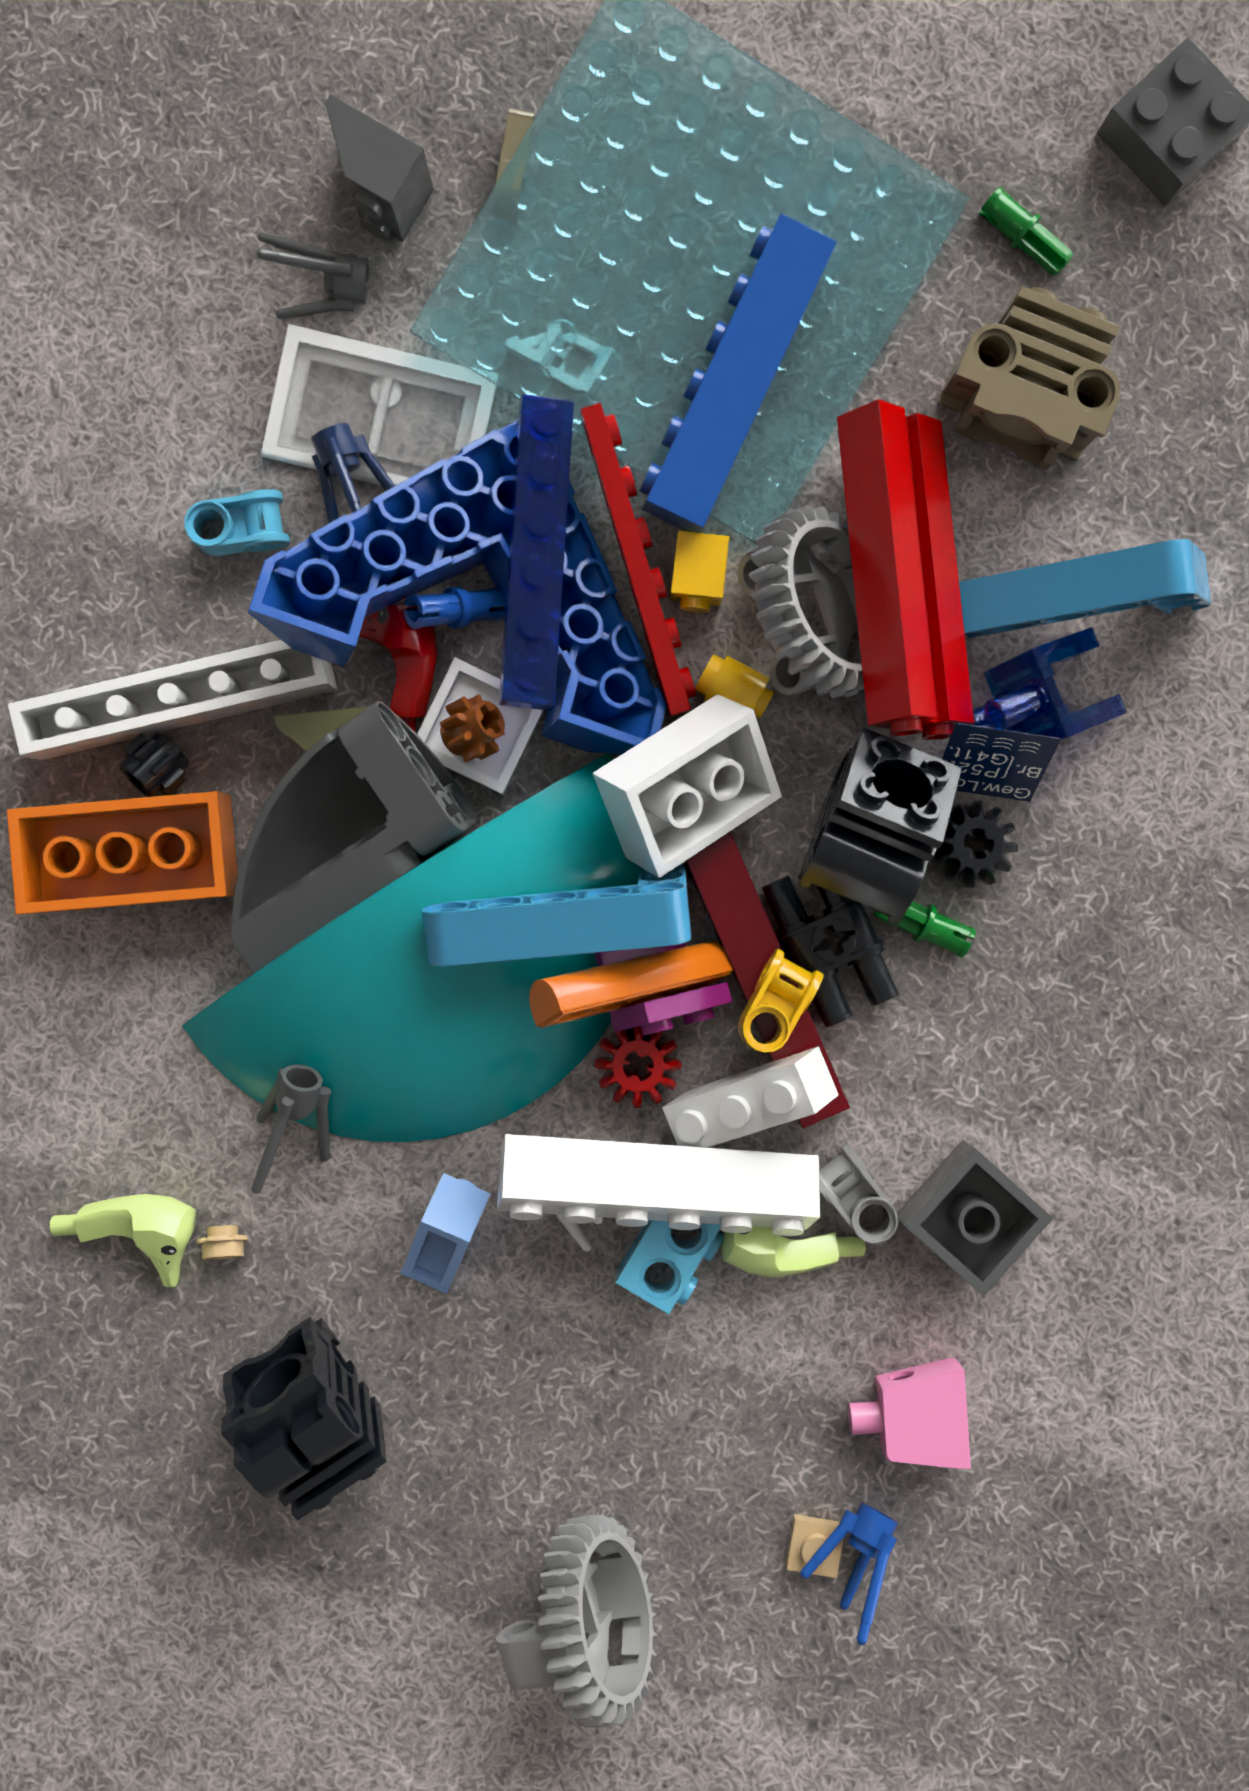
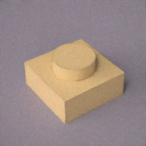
[785,1514,844,1578]

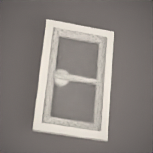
[261,324,499,486]

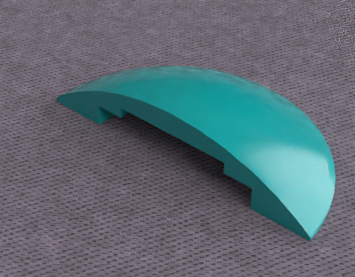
[182,753,640,1142]

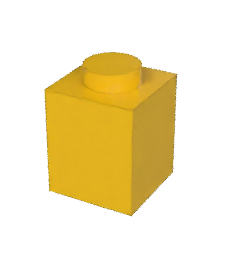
[670,531,729,613]

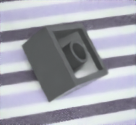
[325,94,434,242]

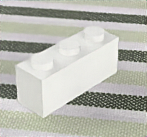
[662,1046,839,1148]

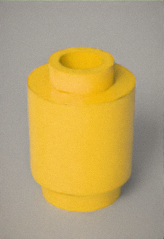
[695,654,774,719]

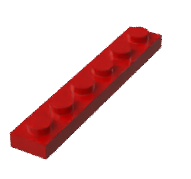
[580,403,696,716]

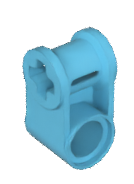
[184,489,291,556]

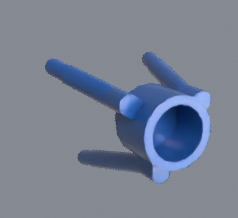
[800,1502,898,1645]

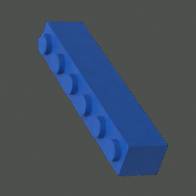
[639,213,837,533]

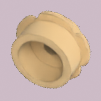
[196,1225,248,1260]

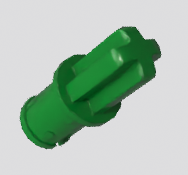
[978,186,1073,276]
[873,901,976,958]

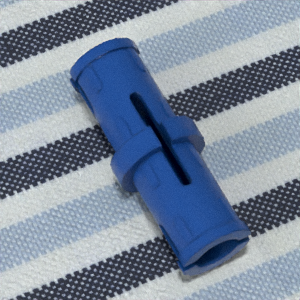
[404,587,507,629]

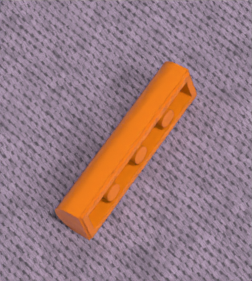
[529,941,733,1028]

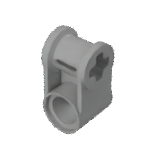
[819,1142,898,1244]

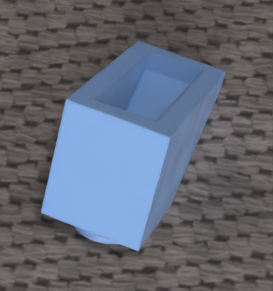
[400,1173,491,1294]

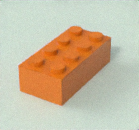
[7,791,238,914]

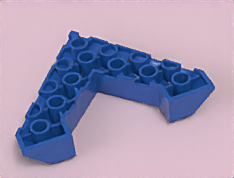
[248,406,667,754]

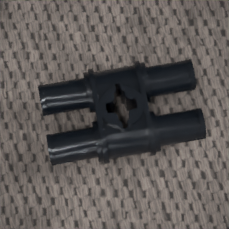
[762,875,899,1027]

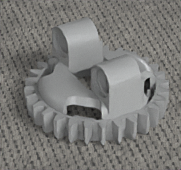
[737,506,864,699]
[496,1515,658,1728]

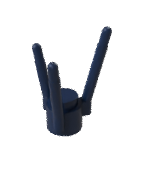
[311,423,395,523]

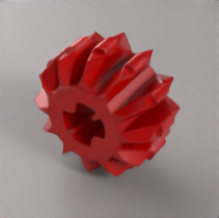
[594,1026,682,1108]

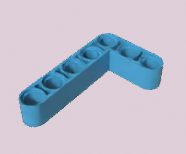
[959,539,1211,638]
[421,862,692,966]

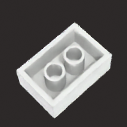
[592,694,782,878]

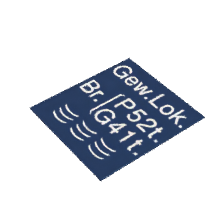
[942,723,1062,802]

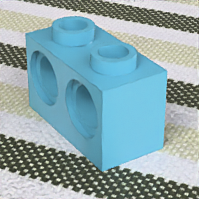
[615,1220,724,1314]

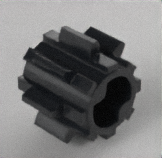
[119,731,190,797]

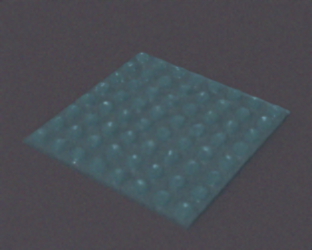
[410,0,970,545]

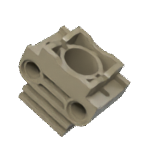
[938,286,1121,470]

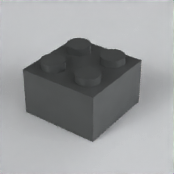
[1097,37,1249,206]
[897,1140,1053,1297]

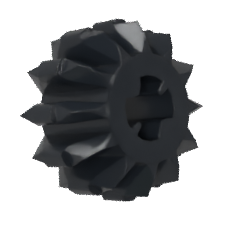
[932,801,1019,888]

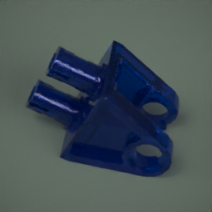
[970,627,1127,740]

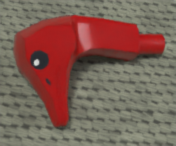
[359,601,437,732]

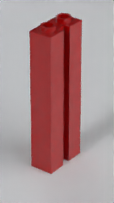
[837,399,974,740]

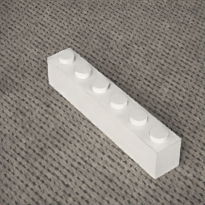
[8,640,338,760]
[497,1134,820,1236]

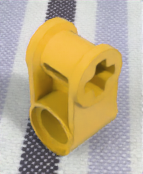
[738,948,824,1053]

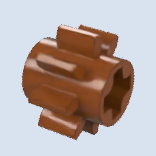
[440,694,505,763]

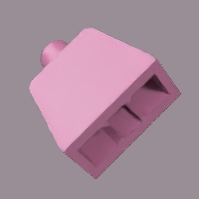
[848,1358,971,1469]

